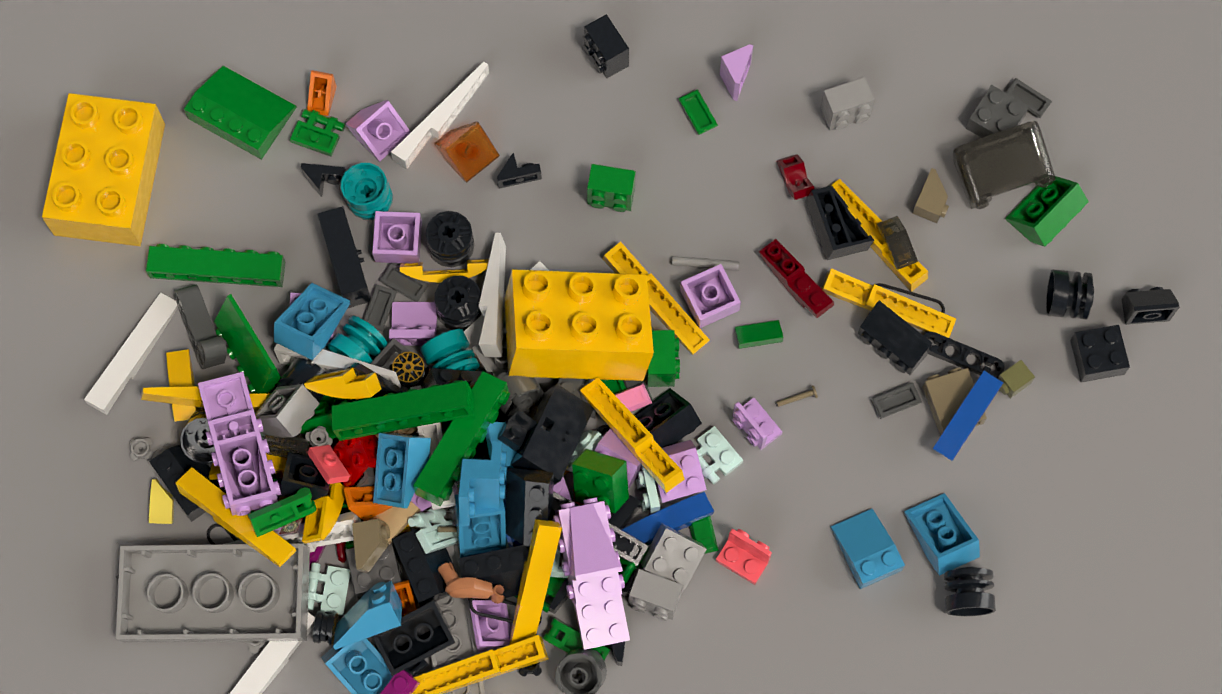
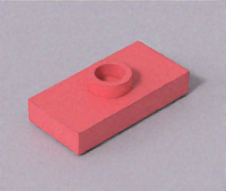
[307,445,350,484]

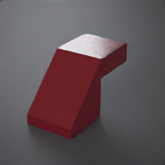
[777,154,815,200]

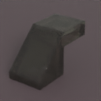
[877,216,918,270]

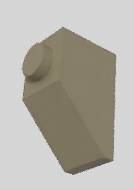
[913,168,949,223]
[352,519,390,573]

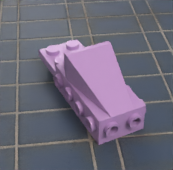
[198,372,281,516]
[553,497,630,650]

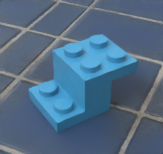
[458,442,507,526]

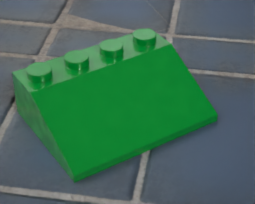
[184,66,297,160]
[214,294,281,394]

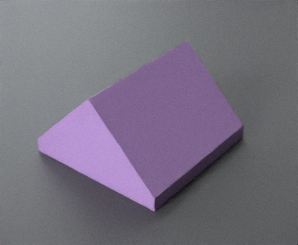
[720,44,753,101]
[470,600,511,653]

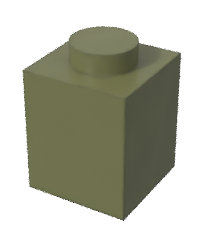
[998,360,1035,399]

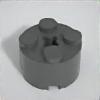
[496,372,544,417]
[555,648,607,694]

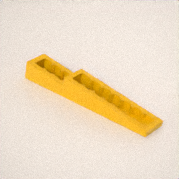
[832,179,928,292]
[602,241,710,355]
[821,268,956,338]
[580,378,685,493]
[141,386,272,412]
[176,467,296,567]
[509,519,562,645]
[412,635,549,694]

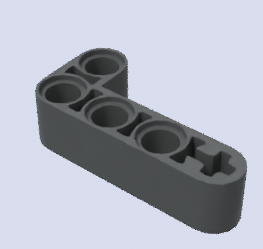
[174,284,227,370]

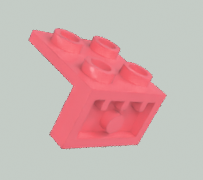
[716,529,772,585]

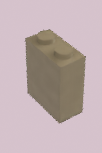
[922,368,987,437]

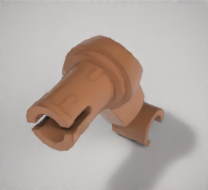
[438,562,505,604]

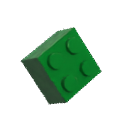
[587,164,636,212]
[647,330,680,387]
[572,449,629,513]

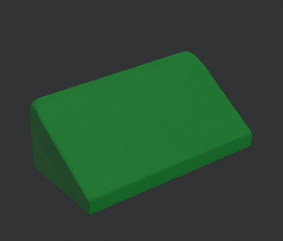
[735,320,784,349]

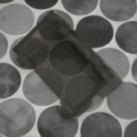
[953,121,1056,209]

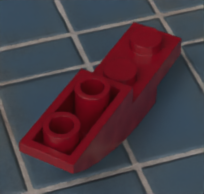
[759,239,834,318]

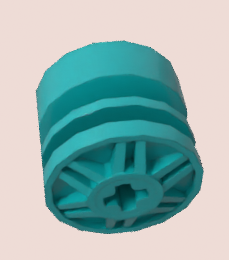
[341,163,393,220]
[327,315,388,364]
[420,329,480,371]

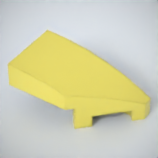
[149,479,174,524]

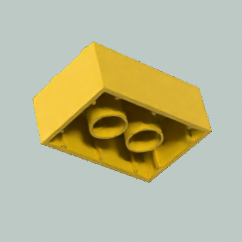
[42,93,165,247]
[504,269,654,381]

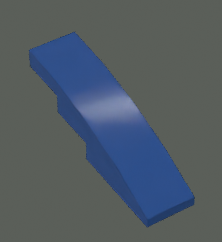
[933,370,1004,461]
[622,492,714,545]

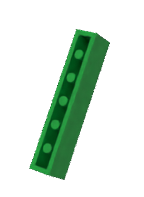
[146,244,286,287]
[413,371,510,507]
[332,380,474,441]

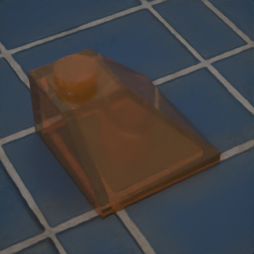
[434,121,500,183]

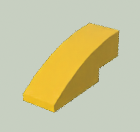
[166,349,198,422]
[304,368,381,399]
[302,483,345,544]

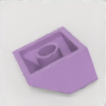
[346,100,411,162]

